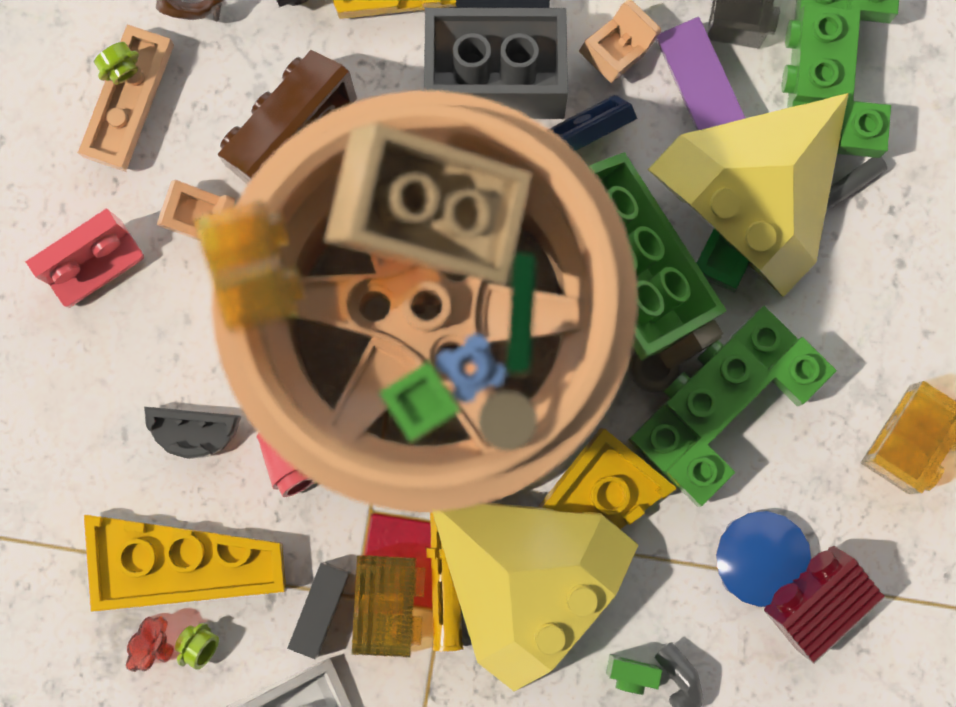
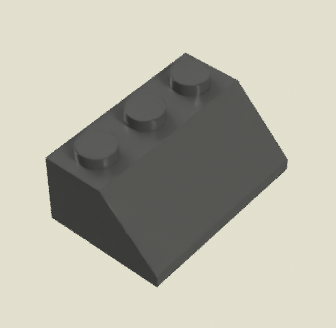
[424,8,568,119]

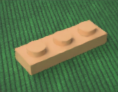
[78,24,174,172]

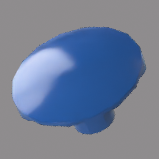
[716,511,811,607]

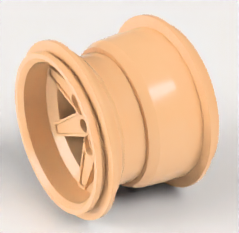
[212,91,637,512]

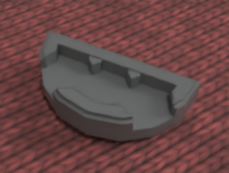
[144,406,242,459]

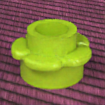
[94,42,139,85]
[175,623,219,670]

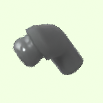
[654,642,704,707]

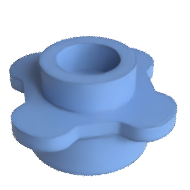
[436,334,505,403]

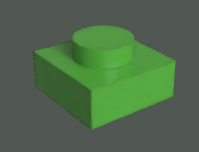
[379,361,461,443]
[606,654,662,695]

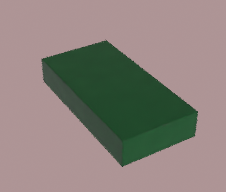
[506,253,537,378]

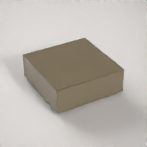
[659,320,724,369]

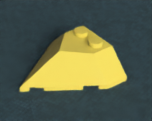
[647,93,849,297]
[432,502,638,691]

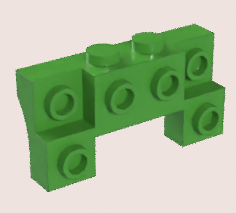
[781,0,899,158]
[628,306,837,507]

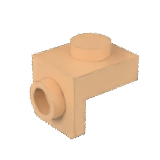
[578,0,661,83]
[156,180,235,244]

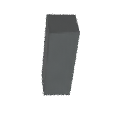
[287,562,351,659]

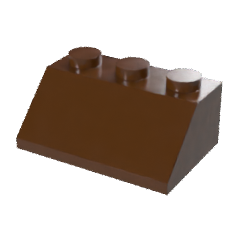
[217,50,357,185]

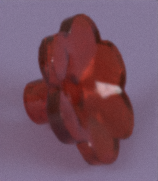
[126,616,174,672]

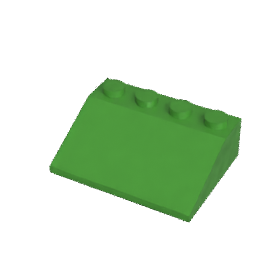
[589,152,727,360]

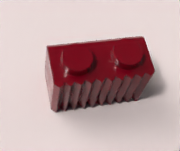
[764,546,885,664]

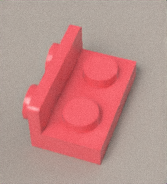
[25,208,144,308]

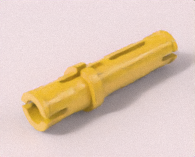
[426,512,464,651]

